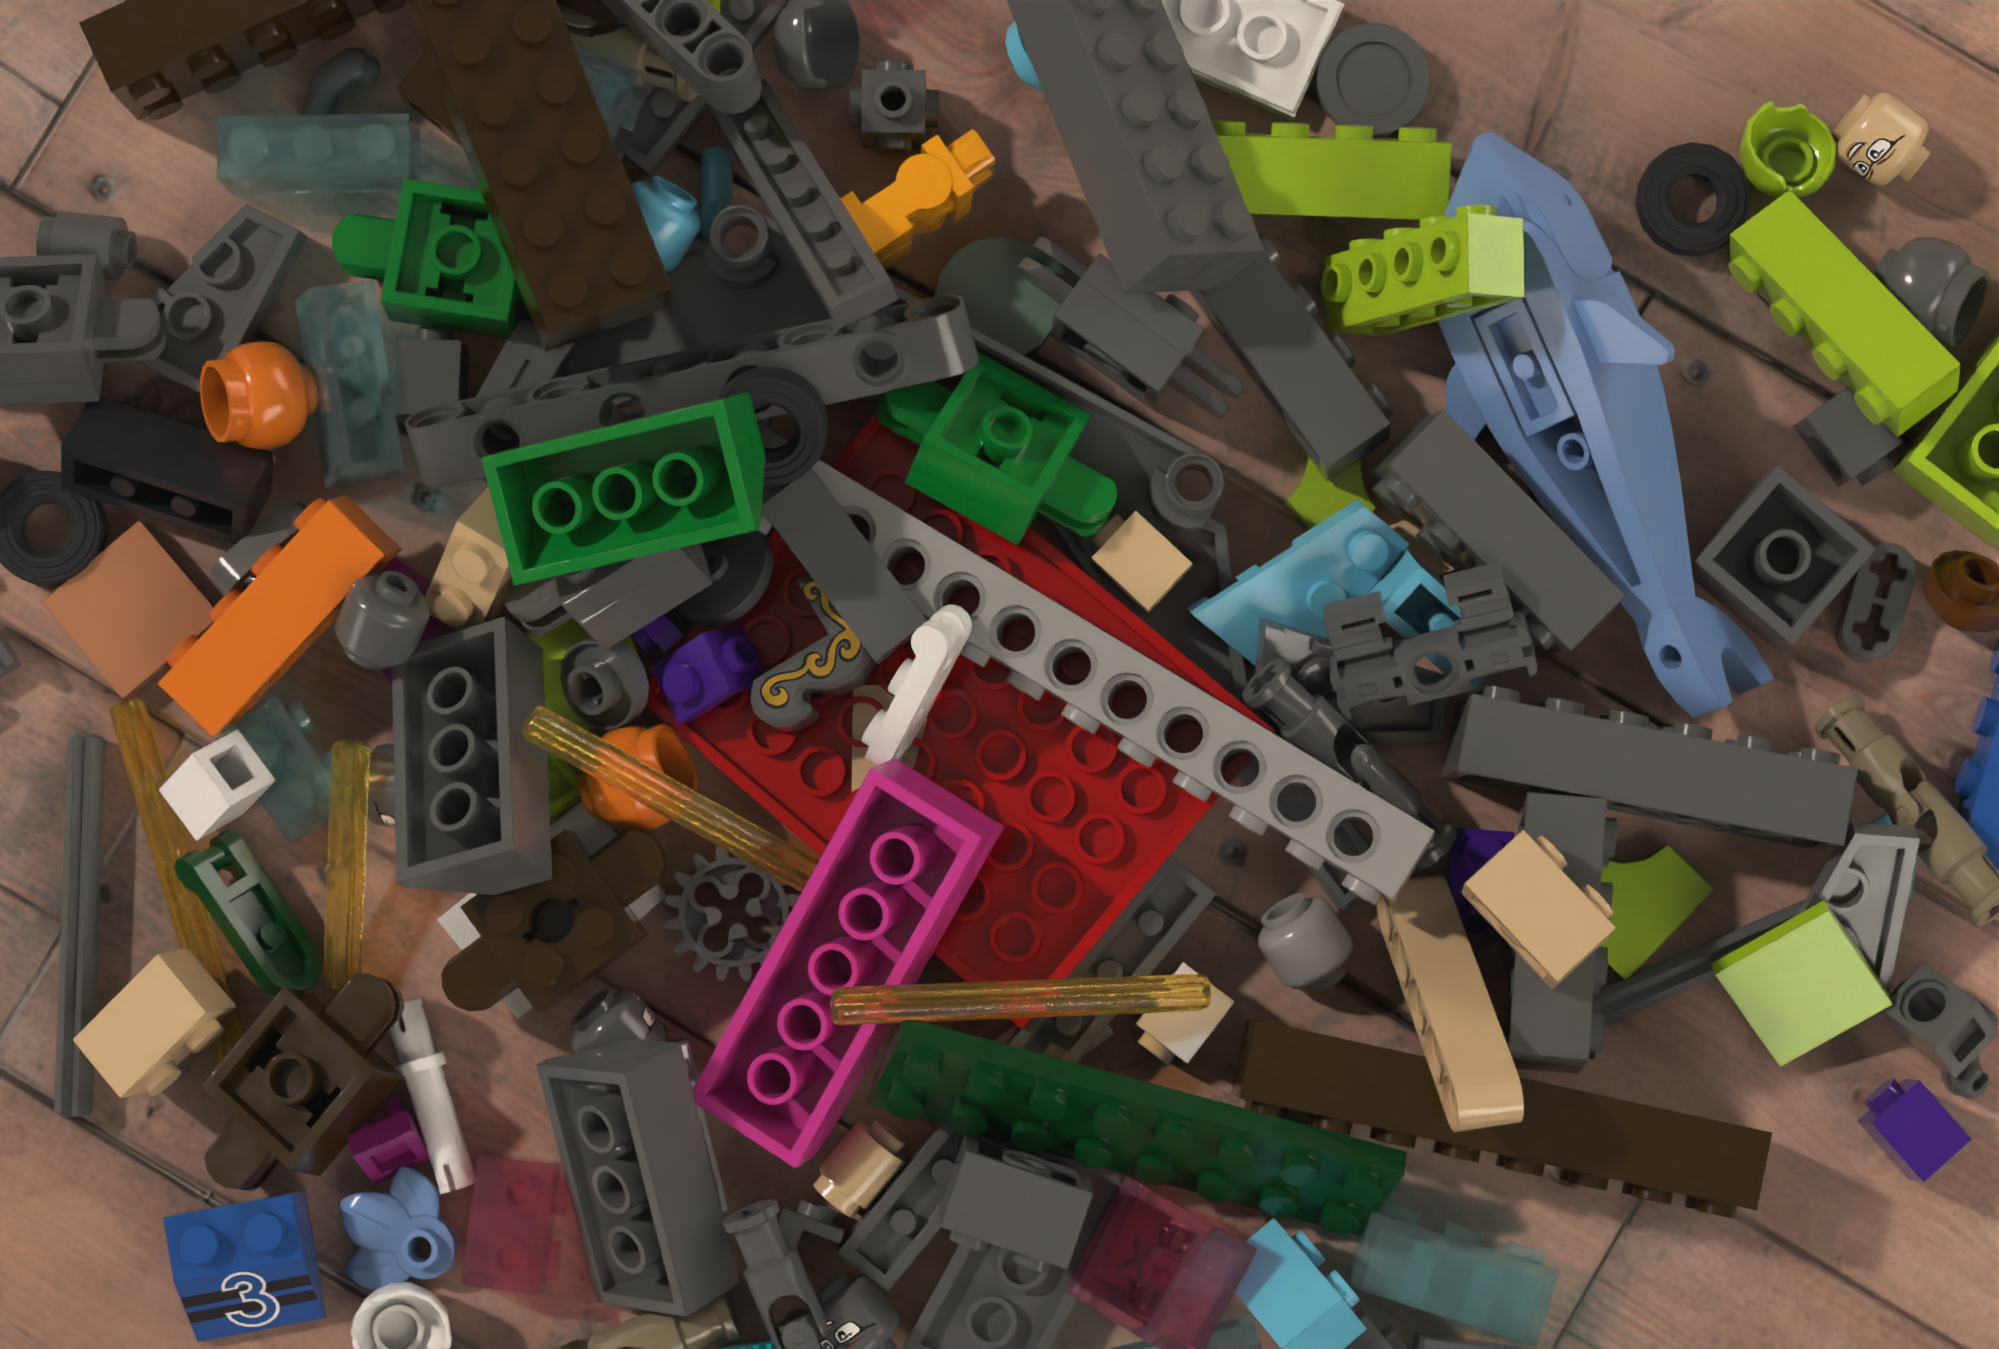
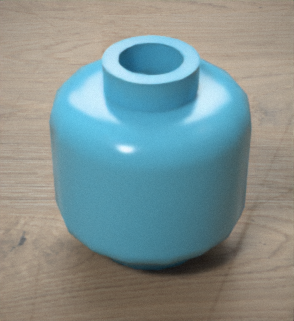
[631,176,701,272]

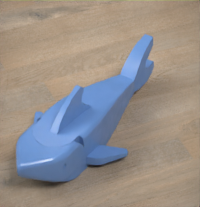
[1438,132,1774,718]

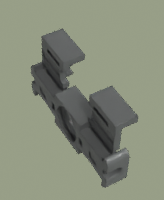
[1323,561,1537,720]

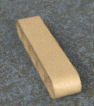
[1376,874,1524,1132]

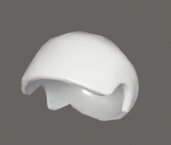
[350,1282,452,1349]

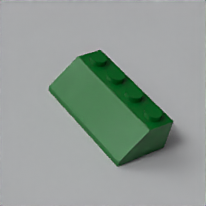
[481,392,766,586]

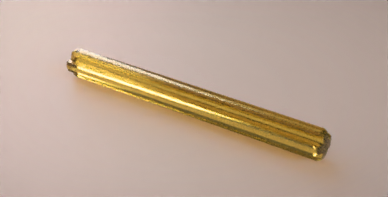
[109,699,244,1067]
[522,706,819,892]
[830,974,1211,1025]

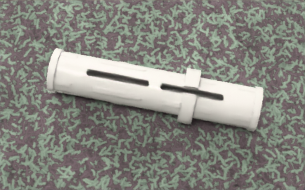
[389,997,479,1195]

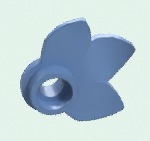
[340,1166,458,1290]

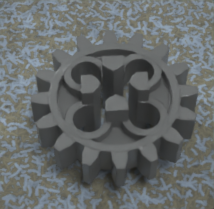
[664,843,800,983]

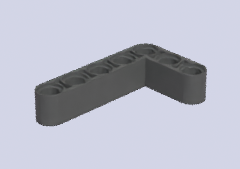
[600,0,762,114]

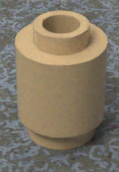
[813,1119,907,1218]

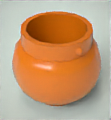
[200,342,317,449]
[578,723,697,832]

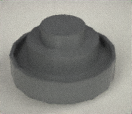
[560,636,649,730]

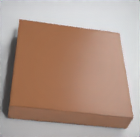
[41,520,214,700]

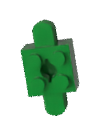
[332,178,526,339]
[876,352,1117,546]

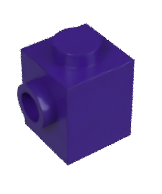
[1857,1078,1972,1182]

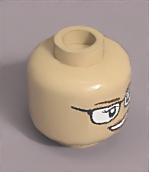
[1832,92,1931,187]

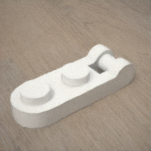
[861,605,972,766]

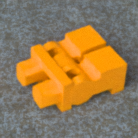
[840,129,995,270]

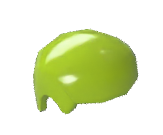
[1739,101,1837,198]

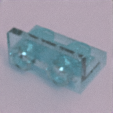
[217,692,356,844]

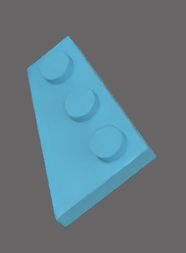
[1187,500,1409,666]

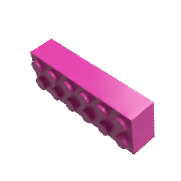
[692,758,1004,1169]

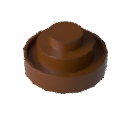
[1922,550,1999,632]

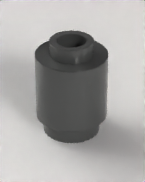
[36,211,137,281]

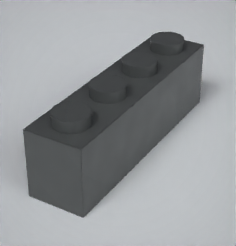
[1189,233,1393,482]

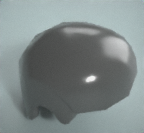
[773,0,860,90]

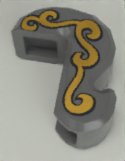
[751,575,877,732]

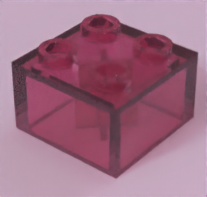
[1064,1176,1258,1349]

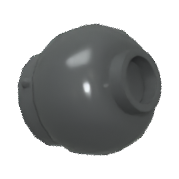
[1874,237,1990,347]

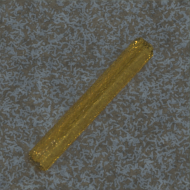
[323,739,370,991]

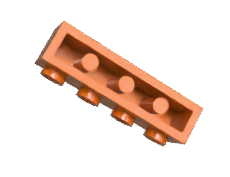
[157,495,402,738]

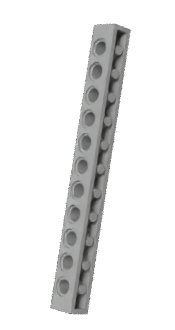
[757,427,1435,905]

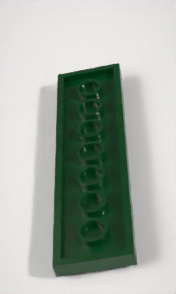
[868,1017,1407,1236]

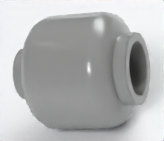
[1258,893,1354,992]

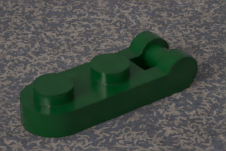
[175,829,322,997]

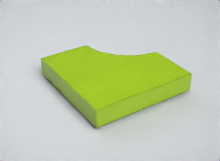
[1600,845,1714,980]

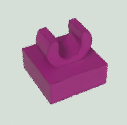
[347,1097,430,1185]

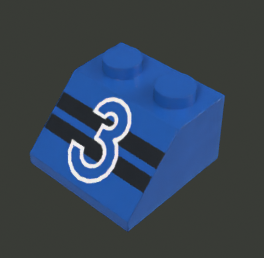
[163,1190,327,1342]

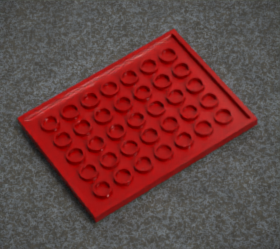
[646,412,1275,1030]

